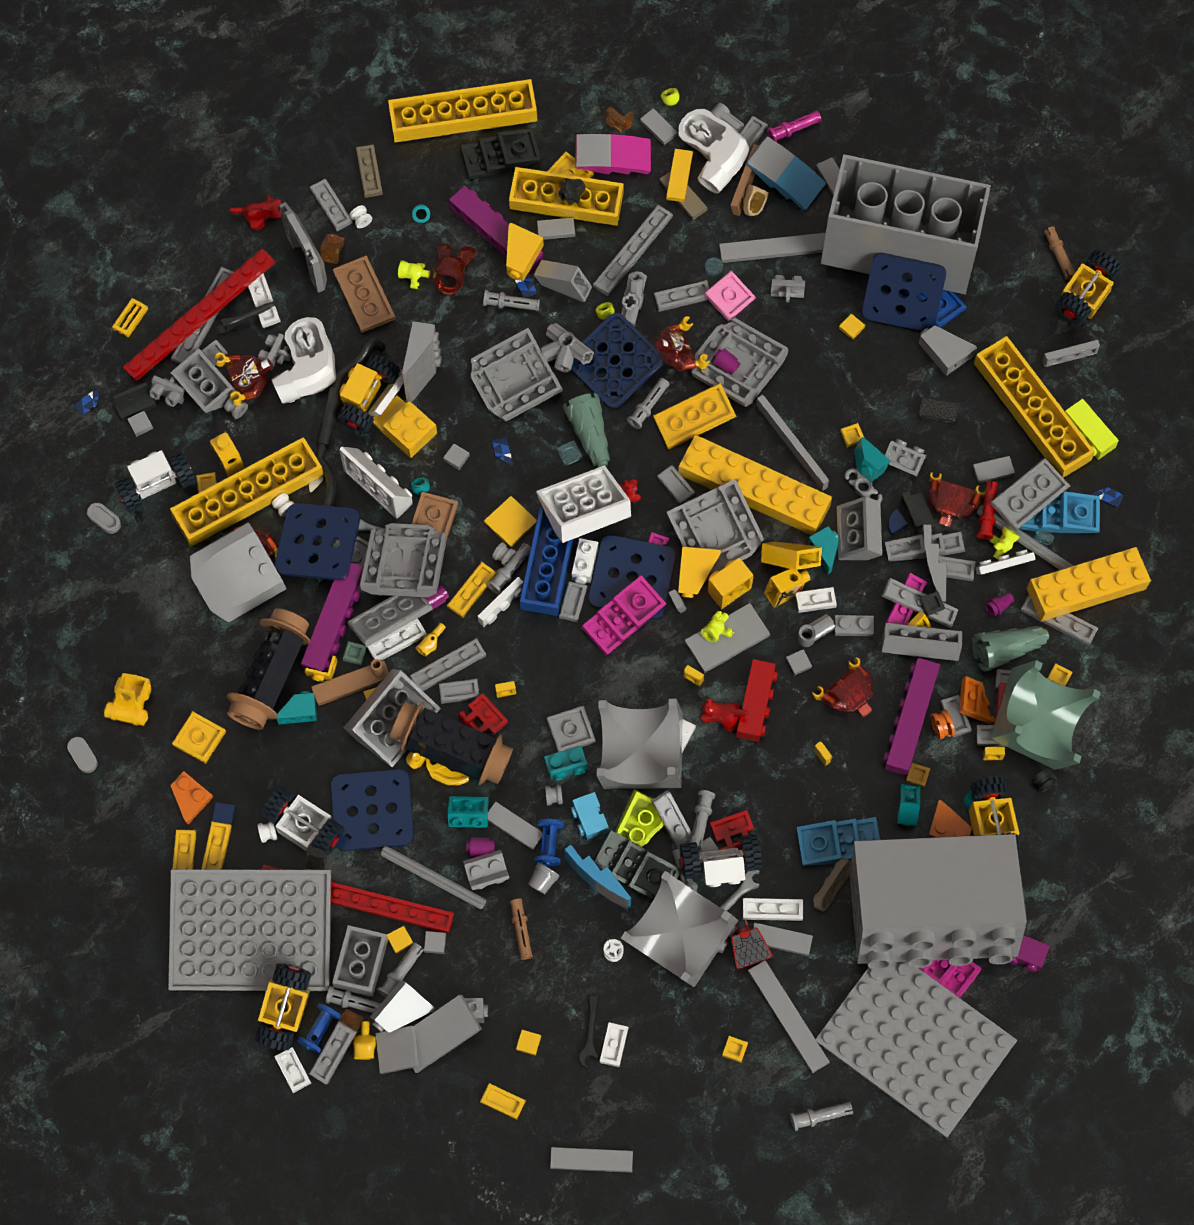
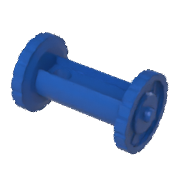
[534,819,564,866]
[297,1003,341,1054]

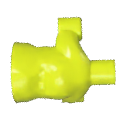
[398,260,430,289]
[989,526,1020,559]
[701,611,734,643]

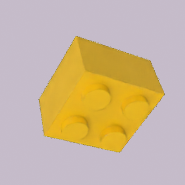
[383,401,437,458]
[708,558,753,610]

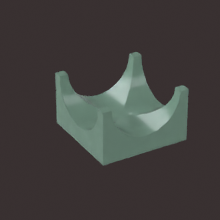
[990,660,1101,770]

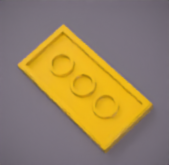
[653,383,737,449]

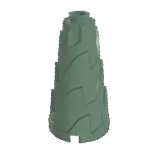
[563,393,610,468]
[972,626,1049,672]

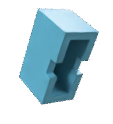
[570,792,609,841]

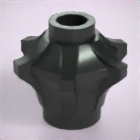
[558,178,586,206]

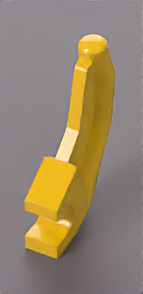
[426,758,469,786]

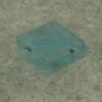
[557,440,582,466]

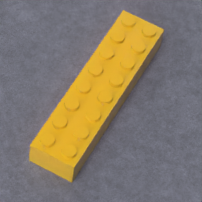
[388,79,537,142]
[974,336,1095,478]
[678,435,832,535]
[170,437,323,547]

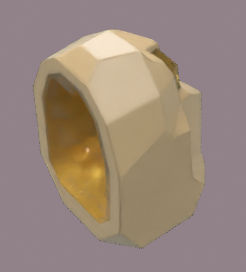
[743,185,768,216]

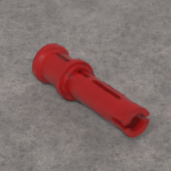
[976,481,998,540]

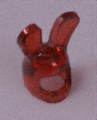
[433,244,476,295]

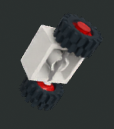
[115,450,197,514]
[261,786,345,857]
[679,834,762,887]

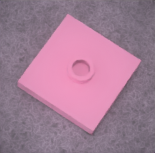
[704,271,756,322]

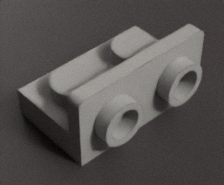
[885,439,927,476]
[463,850,509,890]

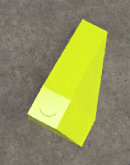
[615,789,664,847]

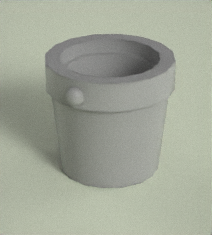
[528,863,559,895]

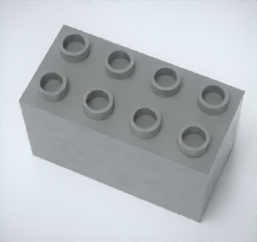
[821,154,991,295]
[849,834,1027,970]

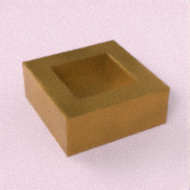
[906,763,931,788]

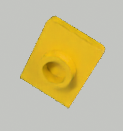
[305,656,337,682]

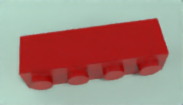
[736,659,778,742]

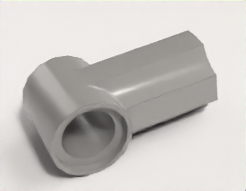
[710,103,744,133]
[798,614,836,647]

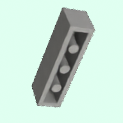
[882,623,962,661]

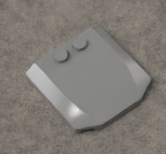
[279,202,327,293]
[692,318,788,407]
[471,328,563,422]
[667,479,764,573]
[189,523,287,622]
[360,523,447,597]

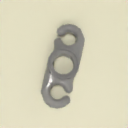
[845,468,882,503]

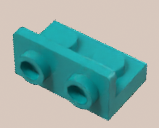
[544,746,588,781]
[448,796,489,828]

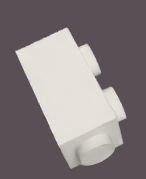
[572,539,598,584]

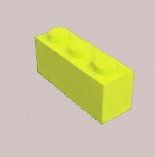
[1065,399,1119,460]

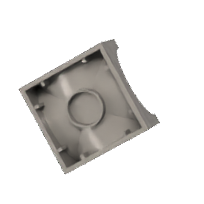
[597,699,683,789]
[621,871,738,987]

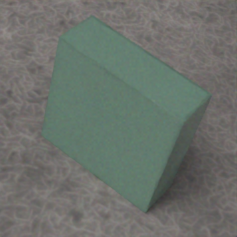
[343,641,367,666]

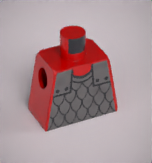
[731,920,773,970]

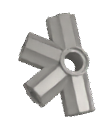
[621,271,647,327]
[541,323,594,372]

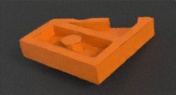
[959,676,995,725]
[170,771,213,825]
[928,800,972,838]

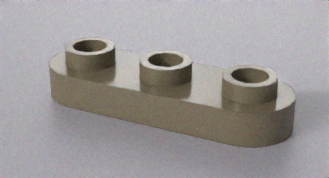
[813,858,851,911]

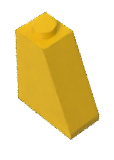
[506,223,544,281]
[761,542,822,570]
[678,547,721,598]

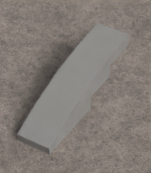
[924,525,947,603]
[885,532,965,561]

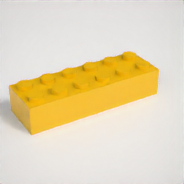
[509,167,624,226]
[1027,547,1151,622]

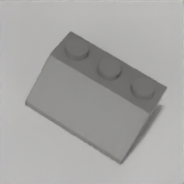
[171,348,237,413]
[837,496,882,560]

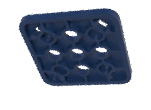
[862,253,946,331]
[571,313,664,408]
[275,503,360,581]
[589,535,676,619]
[331,769,413,851]

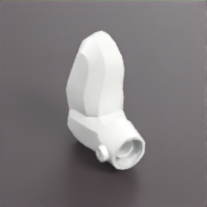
[679,109,749,193]
[272,317,336,404]

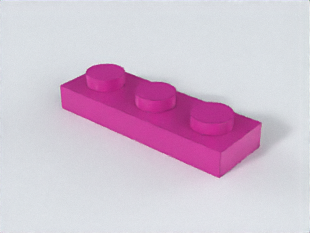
[886,573,927,625]

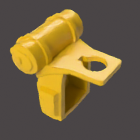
[104,673,152,726]

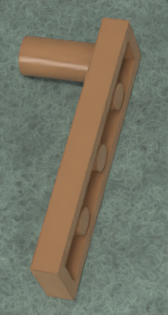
[731,144,759,216]
[312,659,389,706]

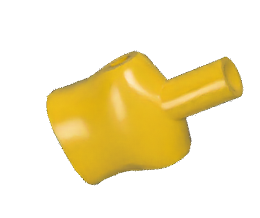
[415,623,446,657]
[406,751,426,769]
[353,1021,376,1060]

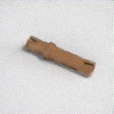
[1044,227,1076,280]
[510,899,533,960]

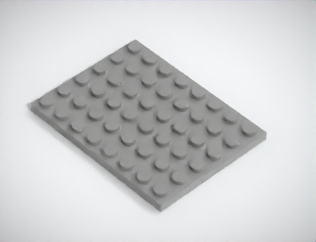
[169,870,331,991]
[815,962,1017,1139]

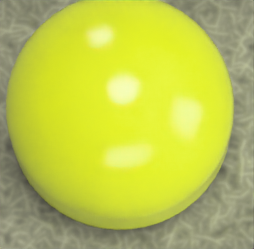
[661,88,680,106]
[595,302,615,320]

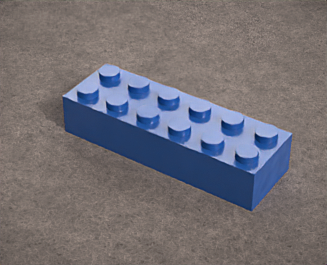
[520,504,574,616]

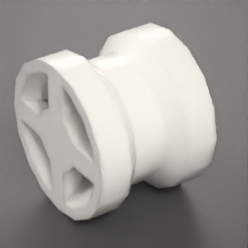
[349,205,372,228]
[272,493,295,517]
[258,821,277,843]
[604,939,624,962]

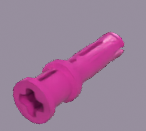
[767,111,821,142]

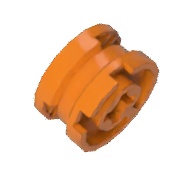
[931,710,955,740]

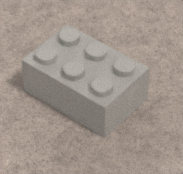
[332,925,388,997]

